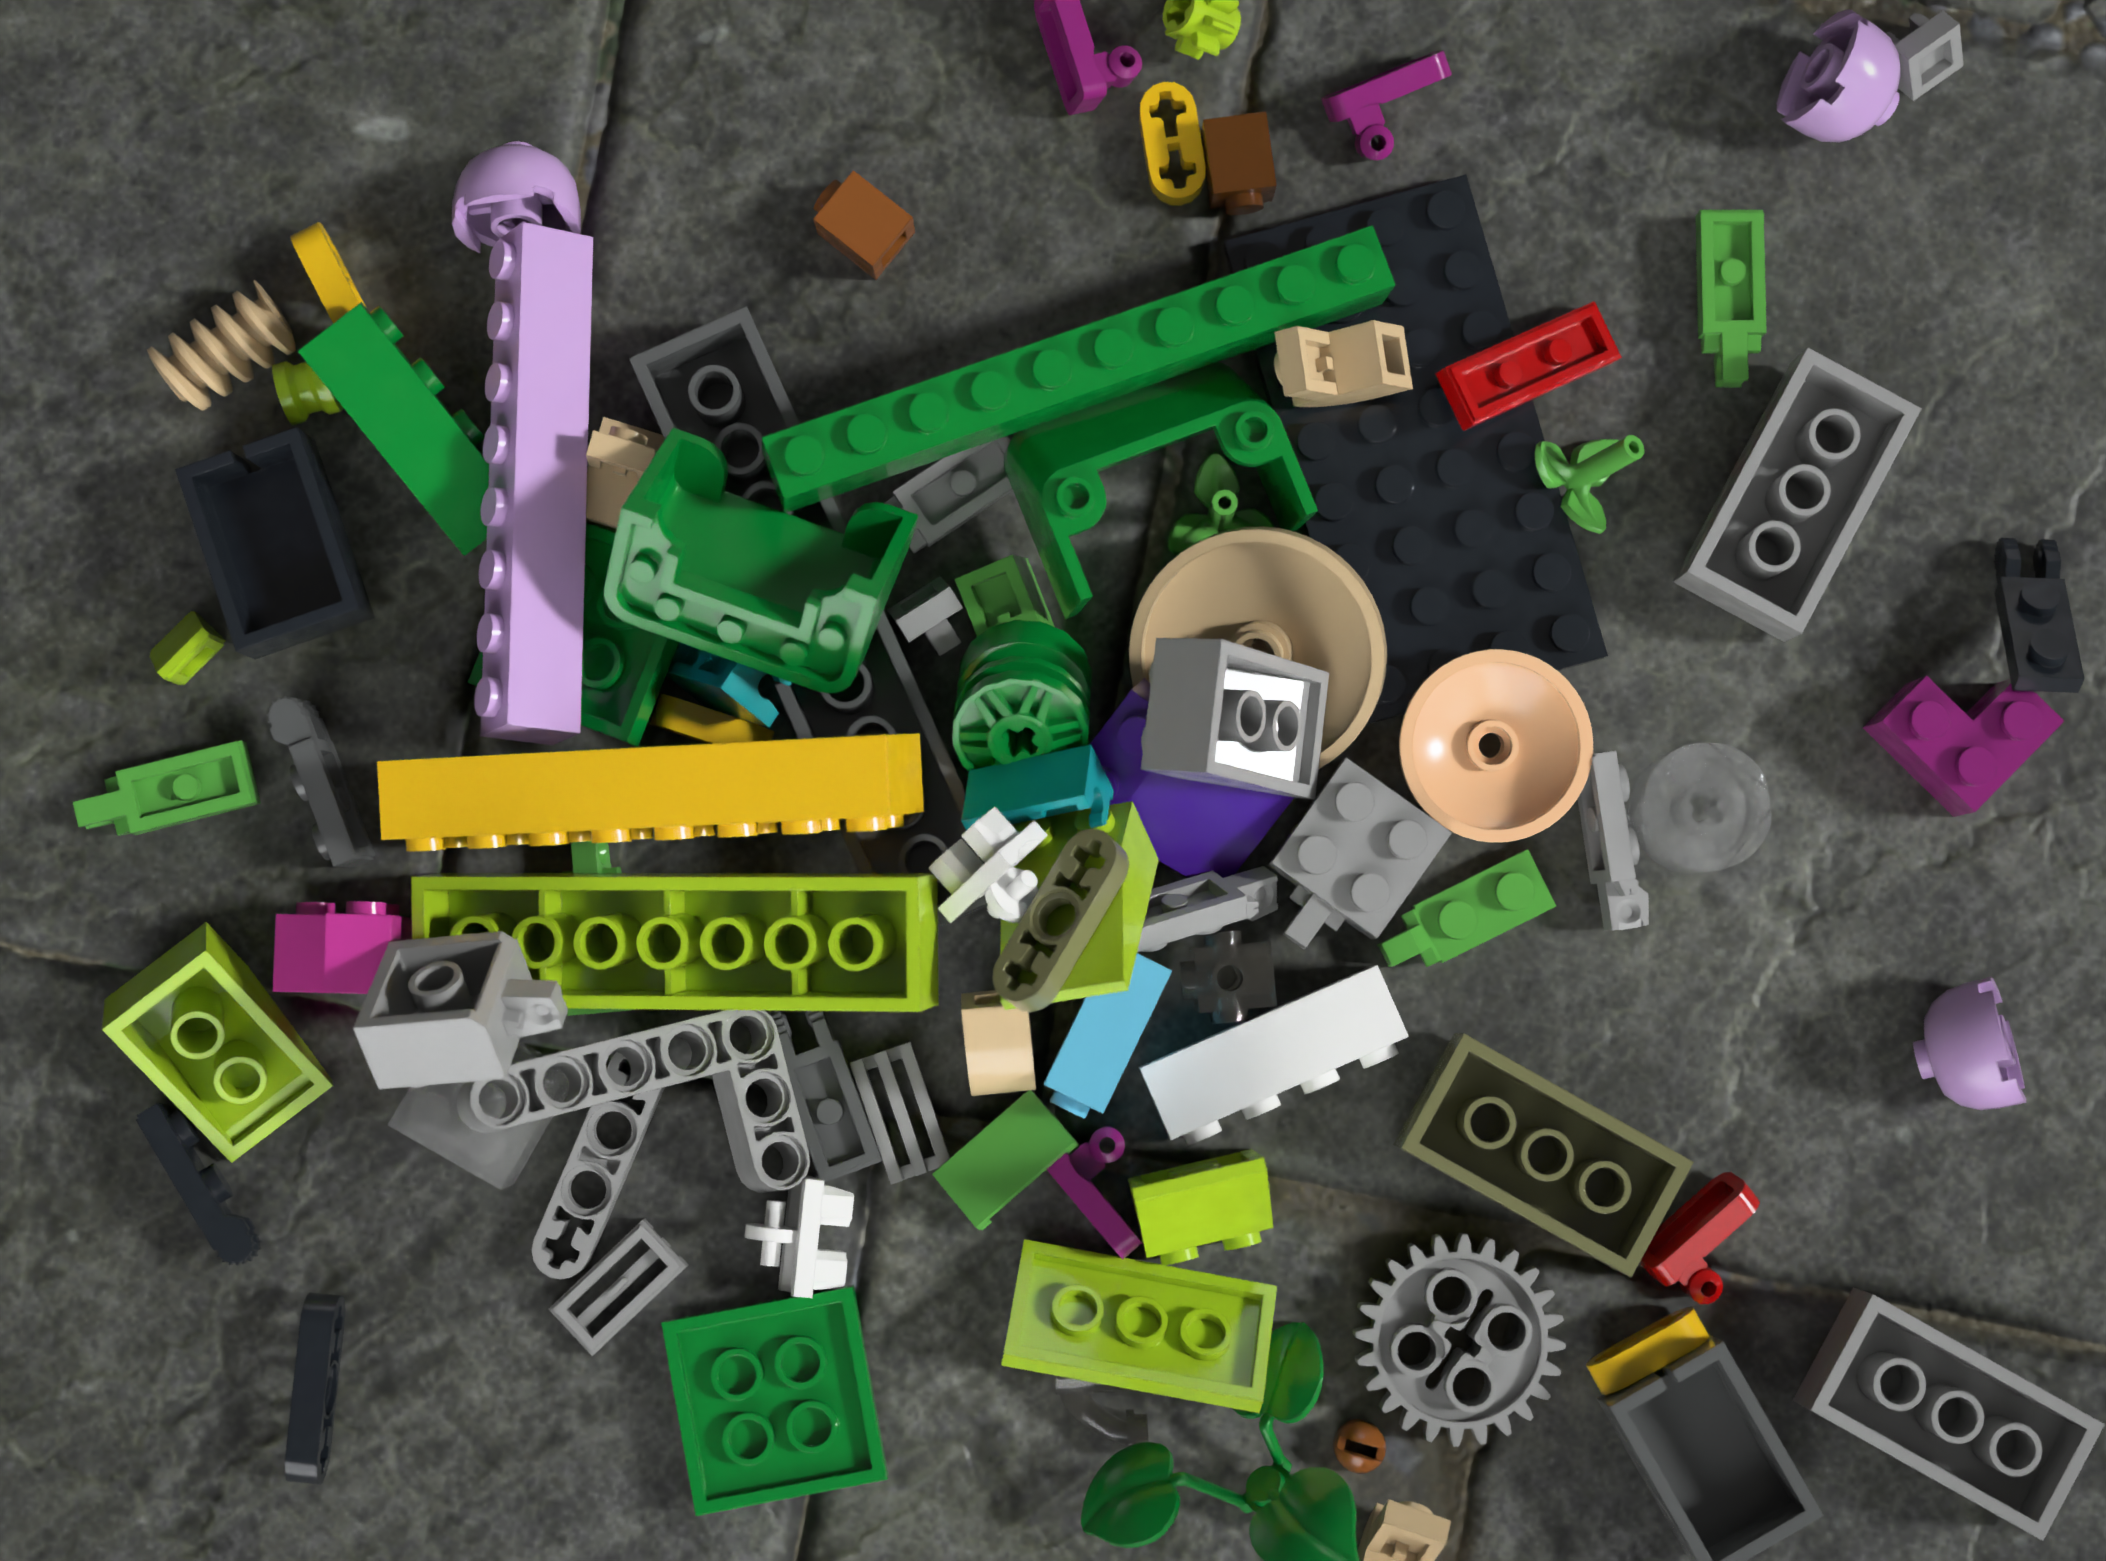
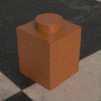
[813,170,915,280]

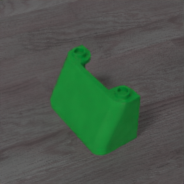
[604,428,919,694]

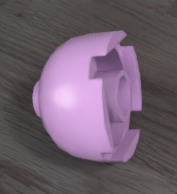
[1777,9,1900,142]
[452,141,581,253]
[1913,977,2026,1110]

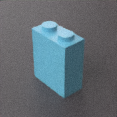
[1044,953,1172,1119]

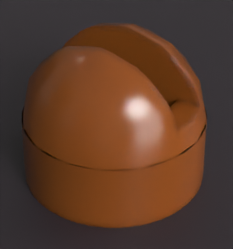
[1333,1419,1386,1474]

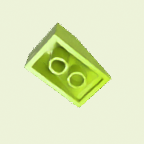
[1000,801,1159,1010]
[102,922,333,1163]
[1127,1149,1274,1265]

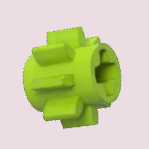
[1163,0,1241,60]

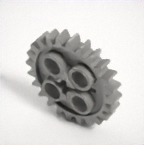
[1353,1232,1566,1447]

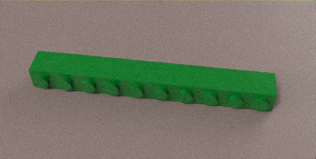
[762,225,1396,513]

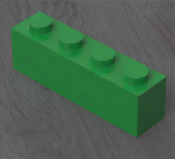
[298,302,489,556]

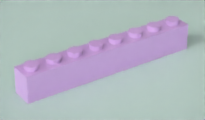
[474,222,593,745]

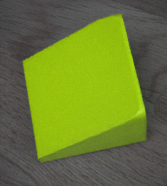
[149,611,225,686]

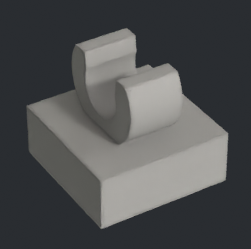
[1886,11,1964,101]
[887,576,963,656]

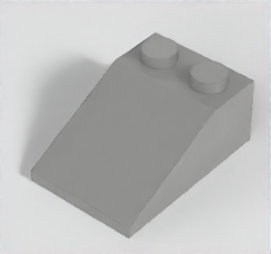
[1141,638,1329,800]

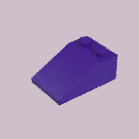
[1082,678,1295,878]

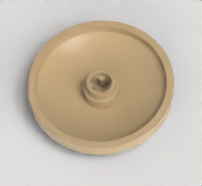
[1129,527,1387,768]

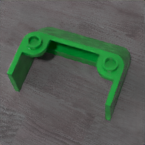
[1004,362,1318,619]

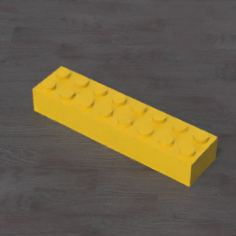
[377,733,924,852]

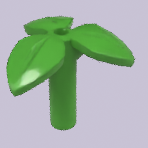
[1535,435,1644,534]
[1168,452,1275,555]

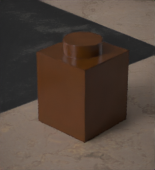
[1201,111,1277,215]

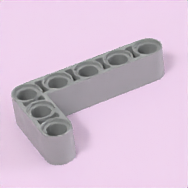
[457,1010,810,1193]

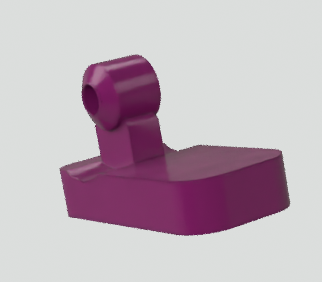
[1034,0,1142,115]
[1321,50,1452,160]
[1046,1126,1143,1259]

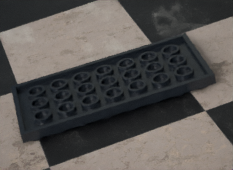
[1223,174,1608,725]

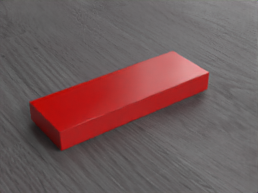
[1436,301,1622,431]

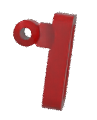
[1640,1172,1760,1304]

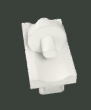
[929,807,1048,923]
[744,1175,854,1298]

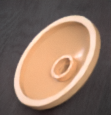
[1399,649,1593,842]

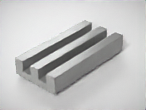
[850,1042,951,1185]
[549,1218,688,1356]

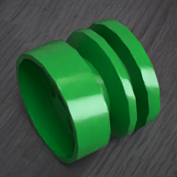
[952,620,1092,771]

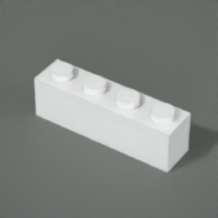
[1138,965,1409,1146]

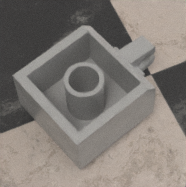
[1267,758,1452,949]
[353,931,568,1089]

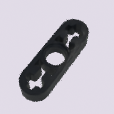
[285,1292,346,1484]

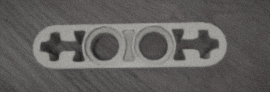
[532,1052,665,1279]

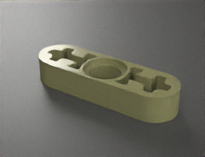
[993,829,1129,1012]

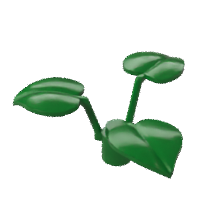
[1081,1322,1359,1561]

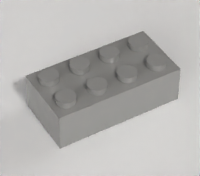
[1673,348,1922,642]
[1792,1287,2105,1540]

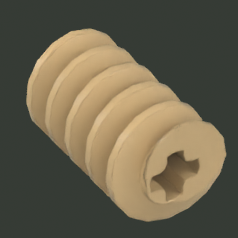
[147,280,296,411]

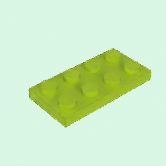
[1001,1239,1277,1413]

